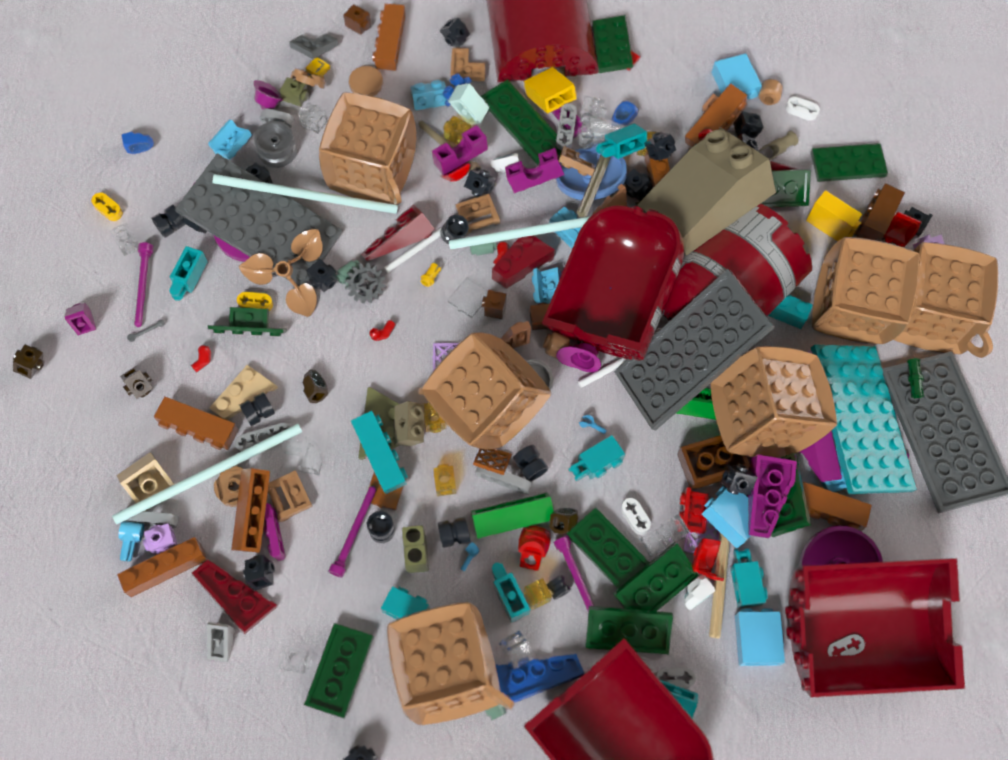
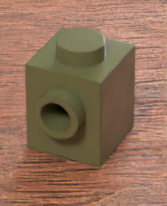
[280,77,309,107]

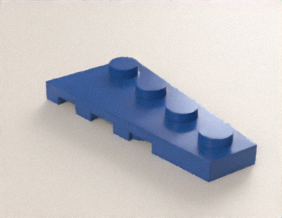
[495,654,585,703]

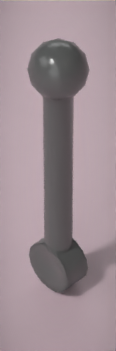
[127,320,165,342]

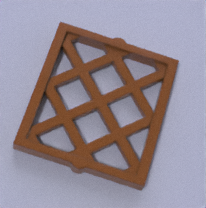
[473,448,512,475]

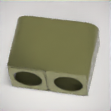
[402,525,429,573]

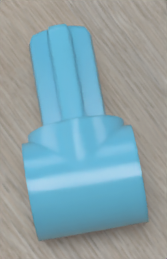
[119,521,144,562]

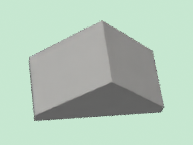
[207,622,235,662]

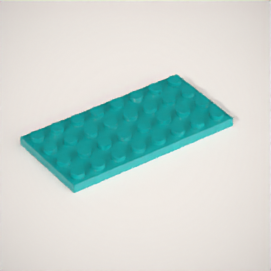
[810,344,917,494]

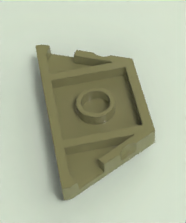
[358,387,400,460]

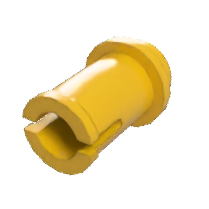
[420,263,441,287]

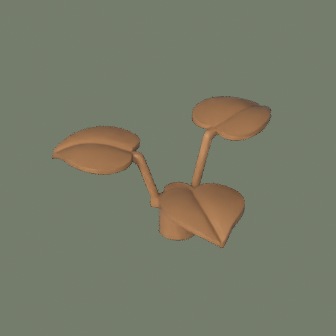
[239,229,323,317]

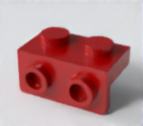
[678,487,709,534]

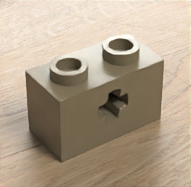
[394,401,424,447]

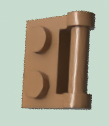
[455,194,500,235]
[268,470,313,522]

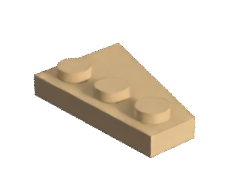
[209,365,278,420]

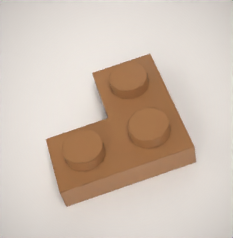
[450,48,485,82]
[559,146,595,176]

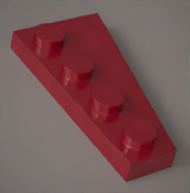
[191,560,277,634]

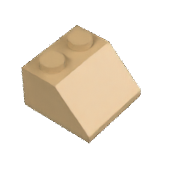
[116,452,174,511]

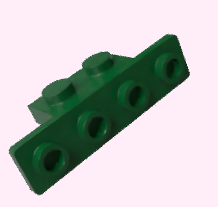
[208,307,287,336]

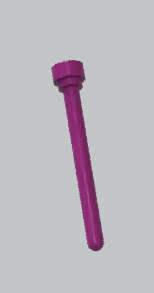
[134,242,154,327]
[328,486,376,578]
[553,536,594,611]

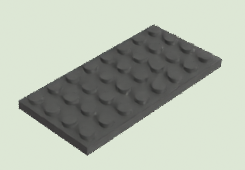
[175,153,343,287]
[614,269,775,431]
[882,351,1008,514]

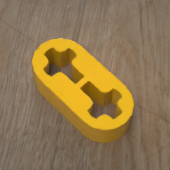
[91,192,123,221]
[237,292,273,311]

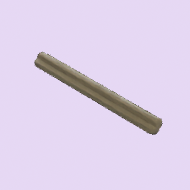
[577,155,611,218]

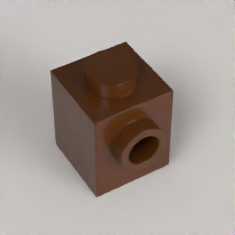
[343,4,371,35]
[481,290,507,320]
[529,302,549,330]

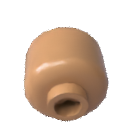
[759,79,783,105]
[543,332,572,359]

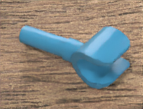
[579,415,607,434]
[461,542,479,571]

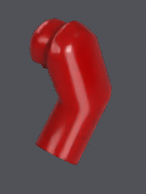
[492,242,509,265]
[369,320,396,341]
[191,345,211,373]

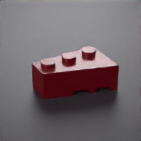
[492,235,555,289]

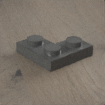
[289,34,338,59]

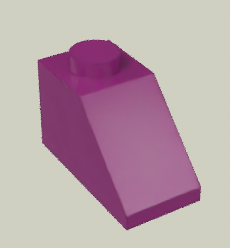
[64,303,97,336]

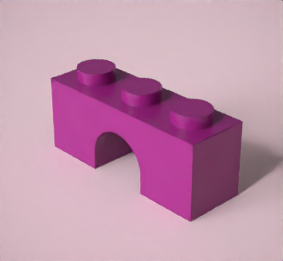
[432,125,488,175]
[505,148,564,194]

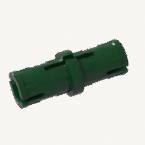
[907,358,924,399]

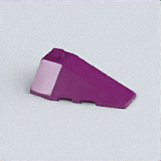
[799,431,842,482]
[748,455,797,538]

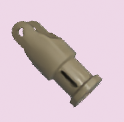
[759,131,798,160]

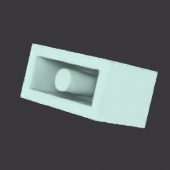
[448,83,489,125]

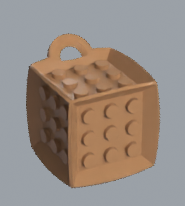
[319,92,416,205]
[812,237,919,345]
[893,242,998,358]
[419,333,551,449]
[711,346,837,458]
[387,602,515,725]

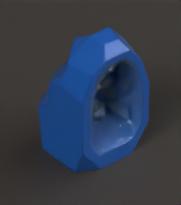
[611,101,638,127]
[121,131,154,154]

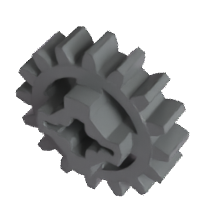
[344,263,386,303]

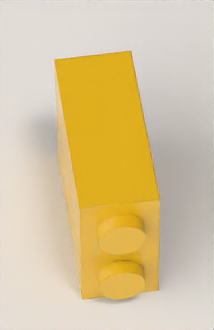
[523,67,577,114]
[806,190,862,242]

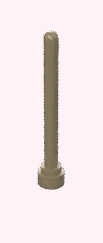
[418,121,482,174]

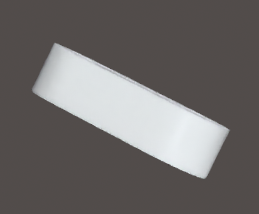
[786,97,820,121]
[621,498,651,535]

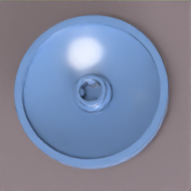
[556,146,627,200]

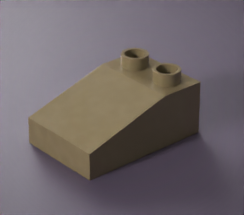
[638,128,776,255]

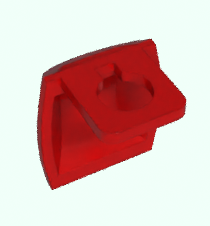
[440,163,470,182]
[883,212,921,247]
[518,525,551,571]
[692,538,724,581]

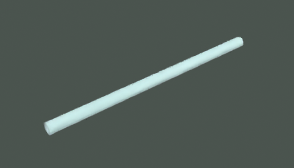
[213,174,398,214]
[449,216,591,249]
[112,424,302,524]

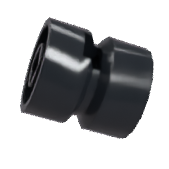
[151,204,186,238]
[440,215,469,244]
[239,392,276,426]
[513,445,549,482]
[367,511,395,543]
[437,516,470,548]

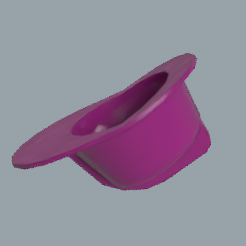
[253,80,283,110]
[556,343,601,373]

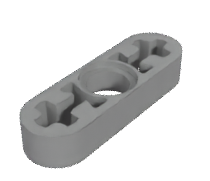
[556,103,577,150]
[235,423,291,452]
[475,463,532,494]
[120,510,179,528]

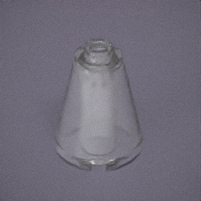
[578,113,626,149]

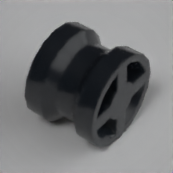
[546,575,572,600]

